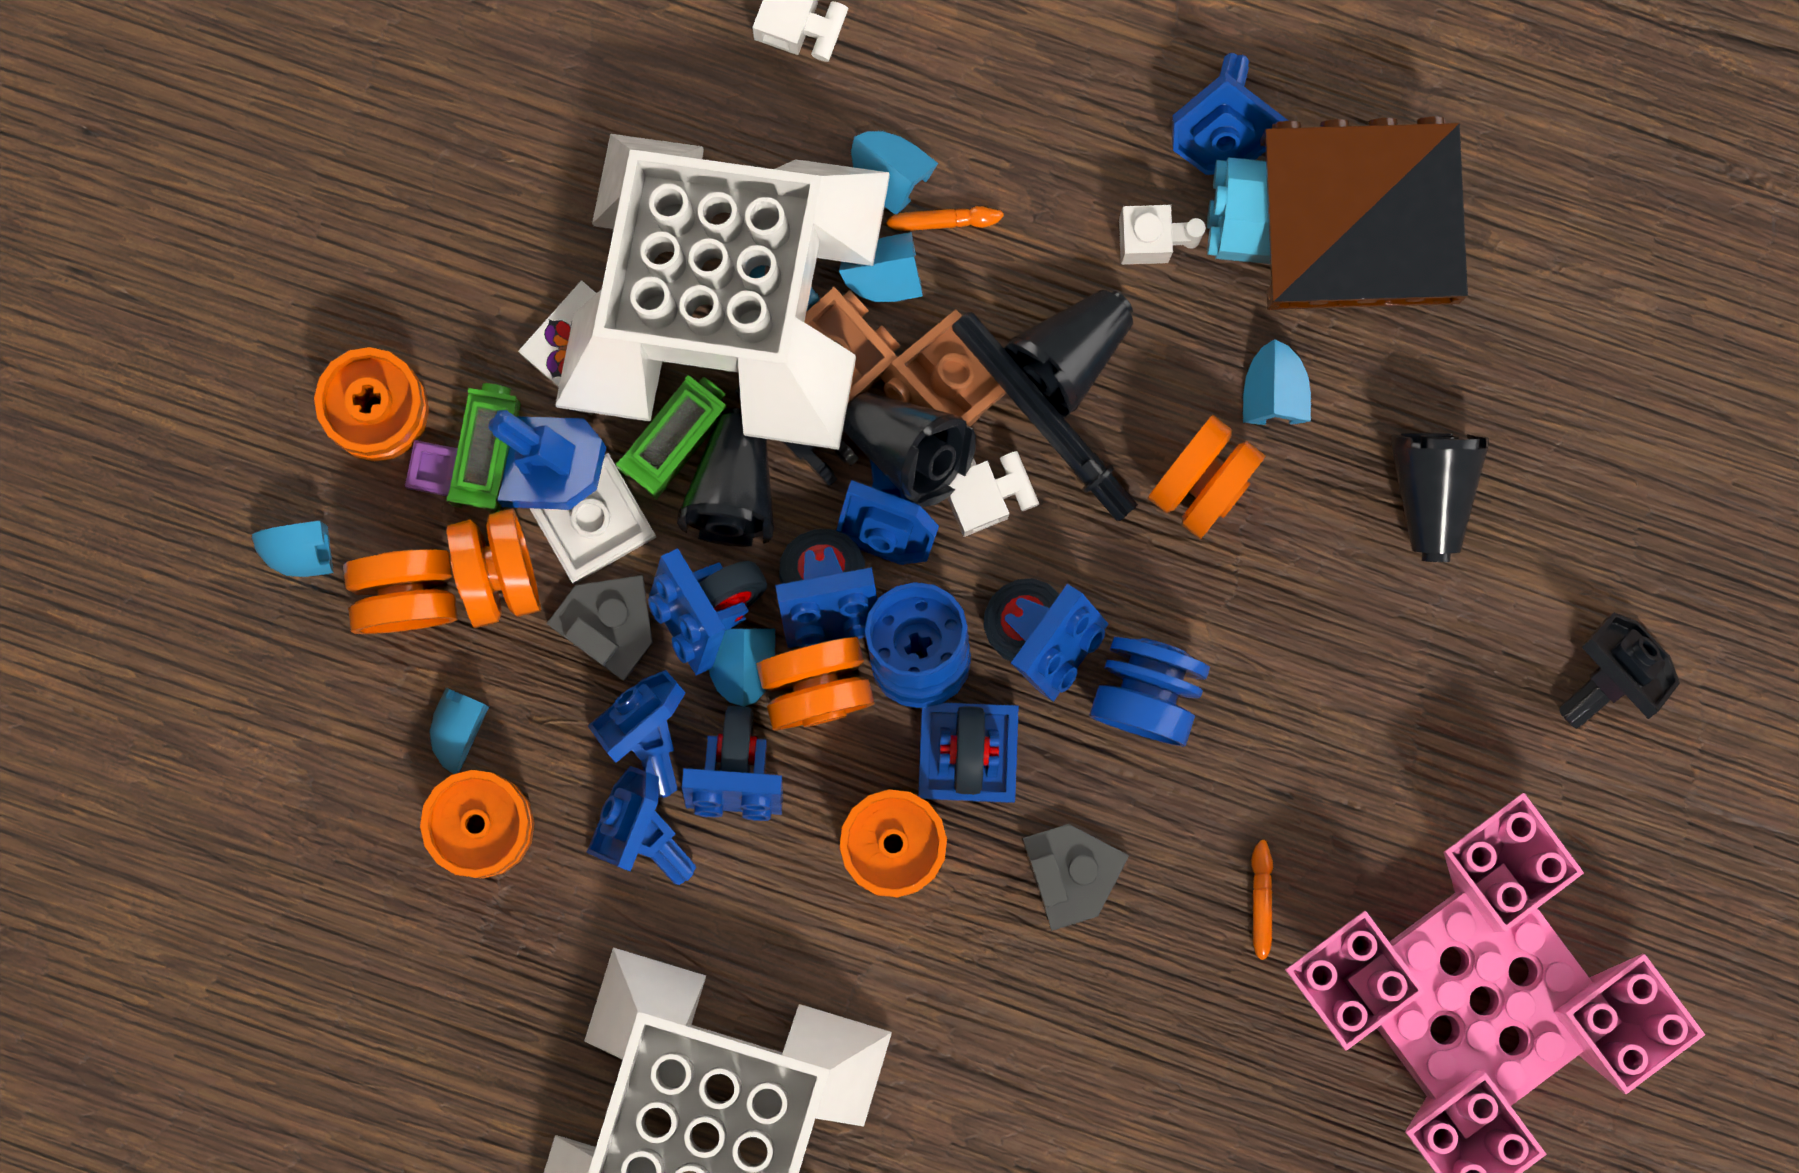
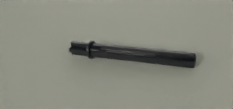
[952,312,1138,521]

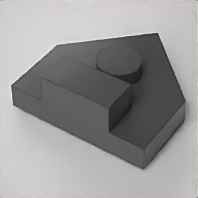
[547,575,653,682]
[1022,824,1129,931]

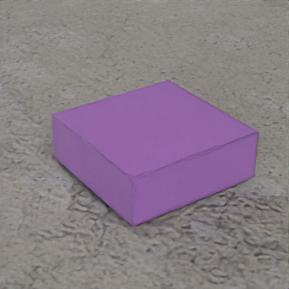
[405,440,458,496]

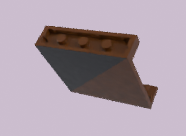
[1260,116,1468,310]

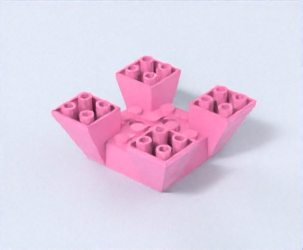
[1285,793,1705,1173]

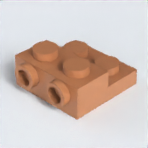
[804,287,901,403]
[881,309,1006,427]

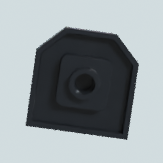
[1559,612,1680,728]

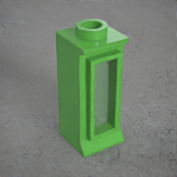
[616,375,728,500]
[446,383,521,514]

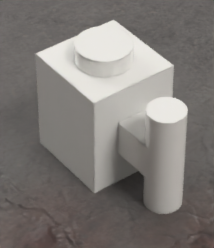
[752,0,848,62]
[1119,205,1206,265]
[947,451,1039,537]

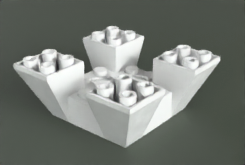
[555,134,890,450]
[544,948,892,1173]

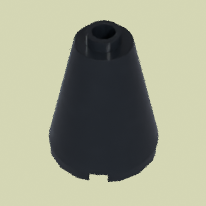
[1004,290,1133,417]
[843,392,976,507]
[677,408,774,547]
[1391,433,1489,562]

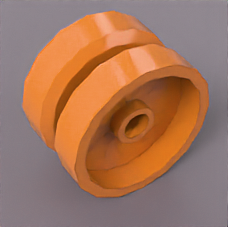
[314,347,429,462]
[1147,415,1266,540]
[447,508,541,628]
[343,550,458,634]
[756,637,875,731]
[420,770,535,879]
[839,789,947,898]

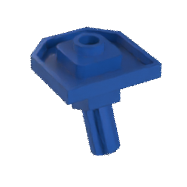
[1172,53,1289,175]
[488,410,606,510]
[836,460,939,565]
[588,670,685,798]
[586,766,696,885]

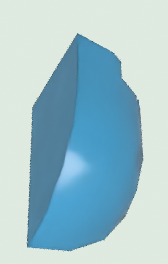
[851,131,938,215]
[839,232,923,302]
[1243,339,1311,425]
[252,521,334,577]
[709,628,775,706]
[429,688,489,774]

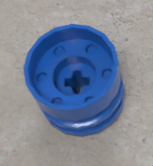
[865,582,971,708]
[1089,637,1210,747]

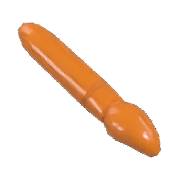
[886,206,1004,231]
[1251,840,1274,960]

